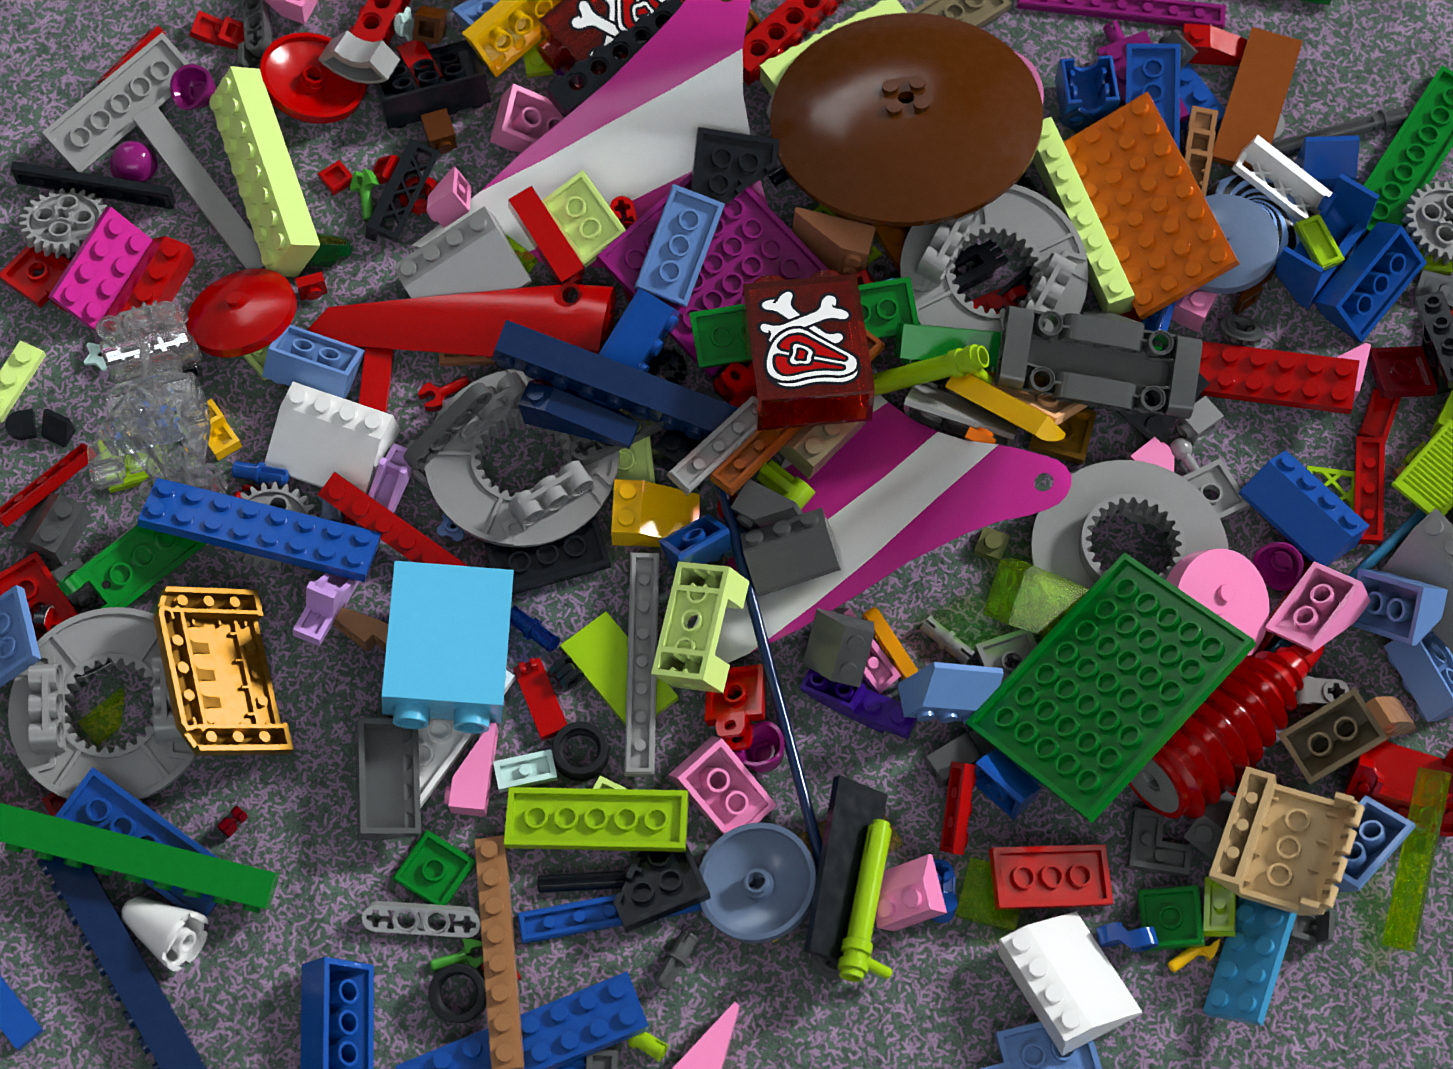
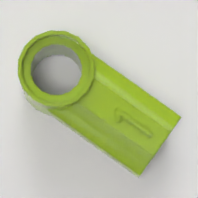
[757,460,816,510]

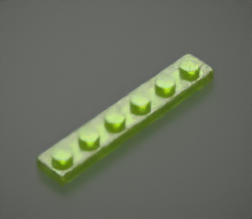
[1381,767,1452,953]

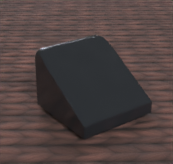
[41,409,76,447]

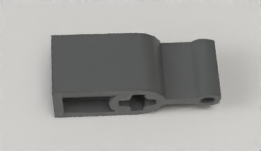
[924,731,995,788]

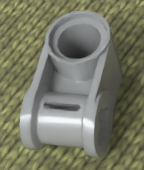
[1294,676,1349,712]

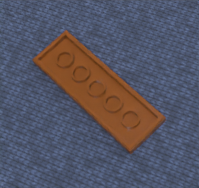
[1212,27,1303,172]

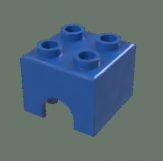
[1054,55,1120,126]

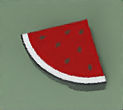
[33,604,54,634]

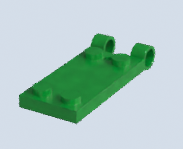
[57,523,207,609]

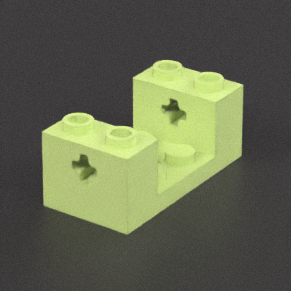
[651,562,749,693]

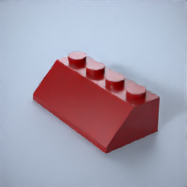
[94,236,196,350]

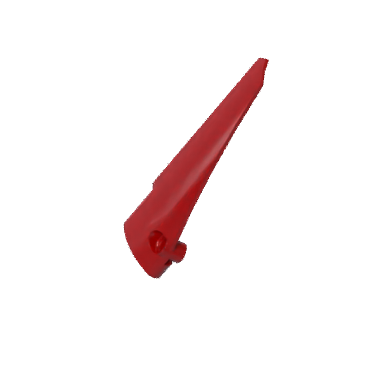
[308,282,616,358]

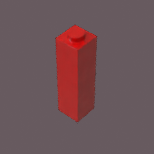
[508,186,585,285]

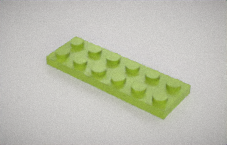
[504,787,689,852]

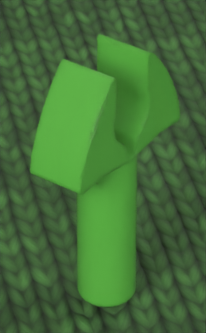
[350,168,379,221]
[430,938,484,972]

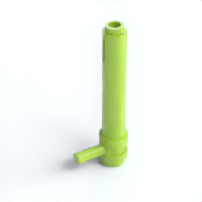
[852,344,993,400]
[838,819,892,982]

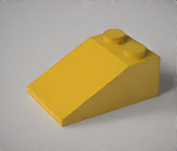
[611,479,700,547]

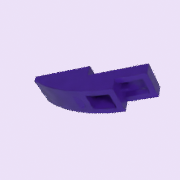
[800,669,917,739]

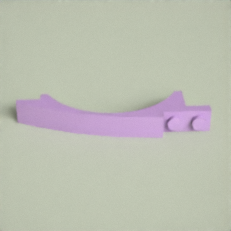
[293,443,413,646]

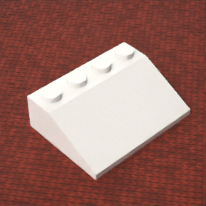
[265,382,401,495]
[998,911,1142,1056]

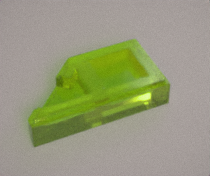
[77,688,126,746]

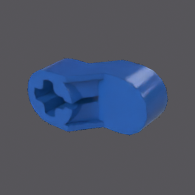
[931,859,957,923]
[1095,922,1159,953]

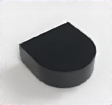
[5,409,37,440]

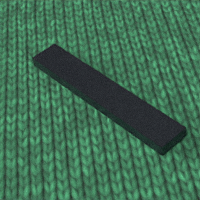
[10,161,176,210]

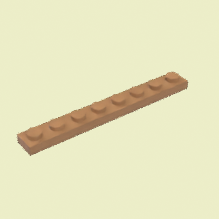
[474,835,525,1069]

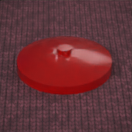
[259,32,366,124]
[187,268,297,358]

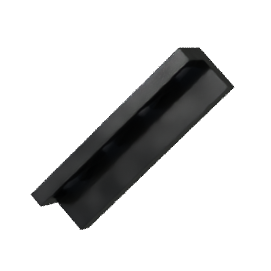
[365,138,440,242]

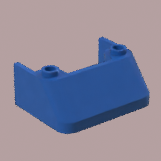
[1274,173,1380,310]

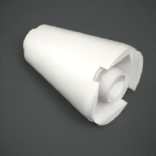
[122,896,209,971]

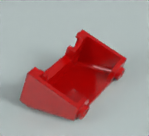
[1345,737,1453,837]

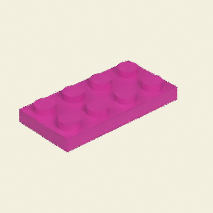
[48,207,153,329]

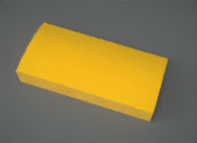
[462,0,575,78]
[945,374,1066,442]

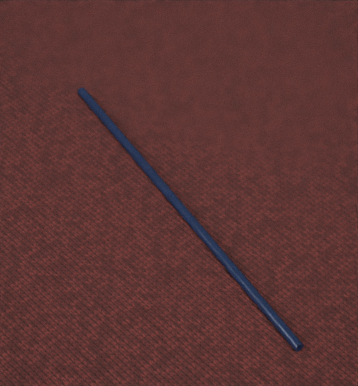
[715,484,822,871]

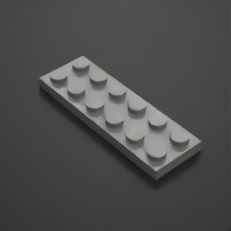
[41,32,190,172]

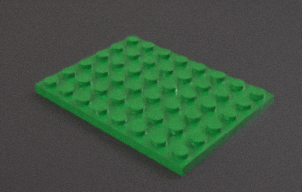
[965,552,1256,824]

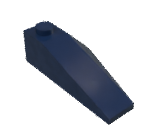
[518,379,640,449]

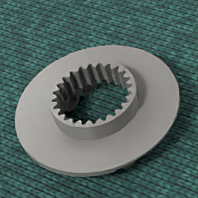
[900,184,1088,332]
[425,369,619,547]
[1031,460,1228,616]
[8,607,197,801]

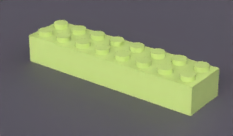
[210,66,321,277]

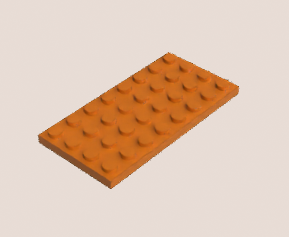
[1064,92,1240,320]

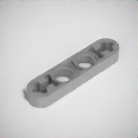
[362,901,481,938]

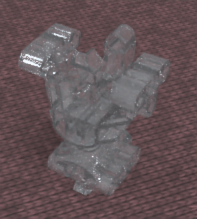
[87,300,228,502]

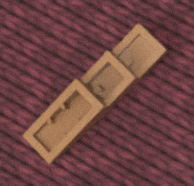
[1183,106,1218,197]
[332,608,388,653]
[1365,696,1417,737]

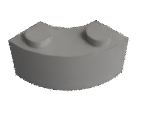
[318,30,400,84]

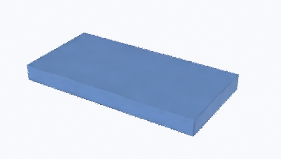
[634,184,725,308]

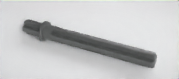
[1271,107,1408,155]

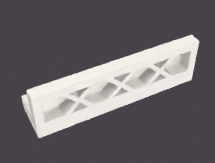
[1232,135,1332,221]

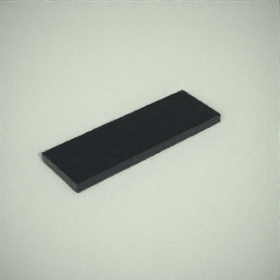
[804,775,888,963]

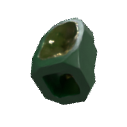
[307,233,352,268]

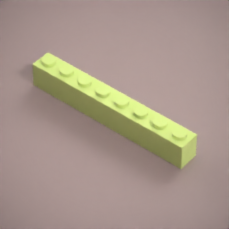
[1033,117,1135,315]

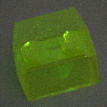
[983,558,1090,636]

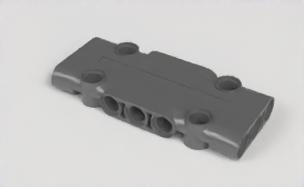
[995,306,1202,419]

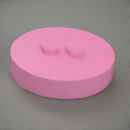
[1167,549,1270,656]

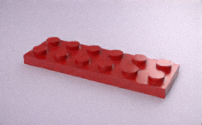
[1199,341,1360,414]

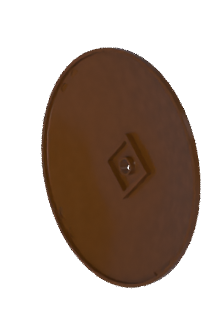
[770,13,1043,227]

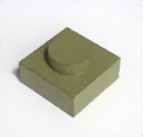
[973,526,1011,564]

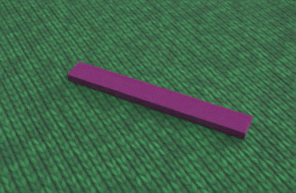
[1017,0,1226,30]

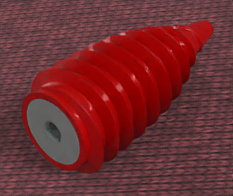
[1129,644,1325,819]

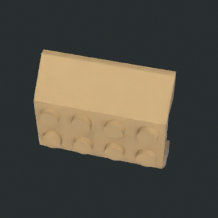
[1209,766,1365,916]

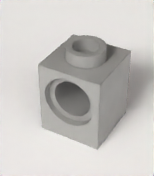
[1175,396,1224,445]

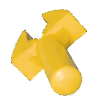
[1168,936,1220,973]

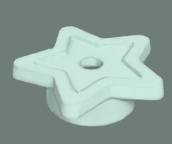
[394,7,414,42]
[84,338,120,372]

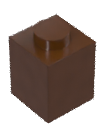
[413,5,448,44]
[421,108,457,154]

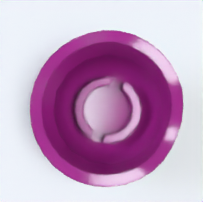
[170,64,216,111]
[110,141,158,182]
[1253,542,1304,591]
[735,721,785,773]

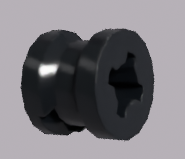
[547,655,584,692]

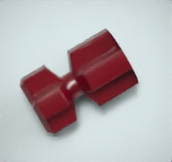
[216,806,248,838]

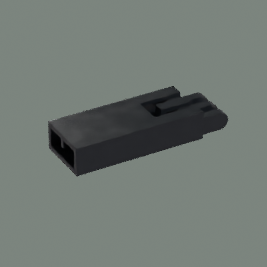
[953,239,1009,294]

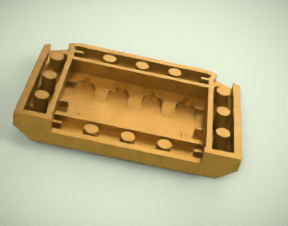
[153,586,294,756]

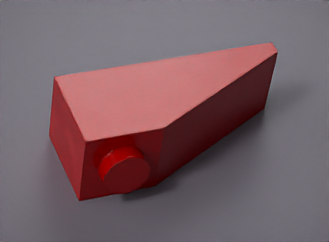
[1182,24,1248,66]

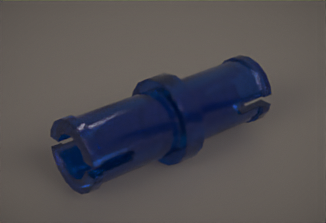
[510,605,561,653]

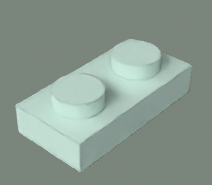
[493,749,558,793]

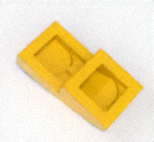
[187,398,242,461]

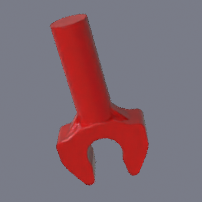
[418,375,470,412]

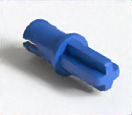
[232,460,289,486]

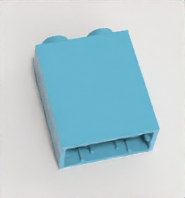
[382,561,514,734]

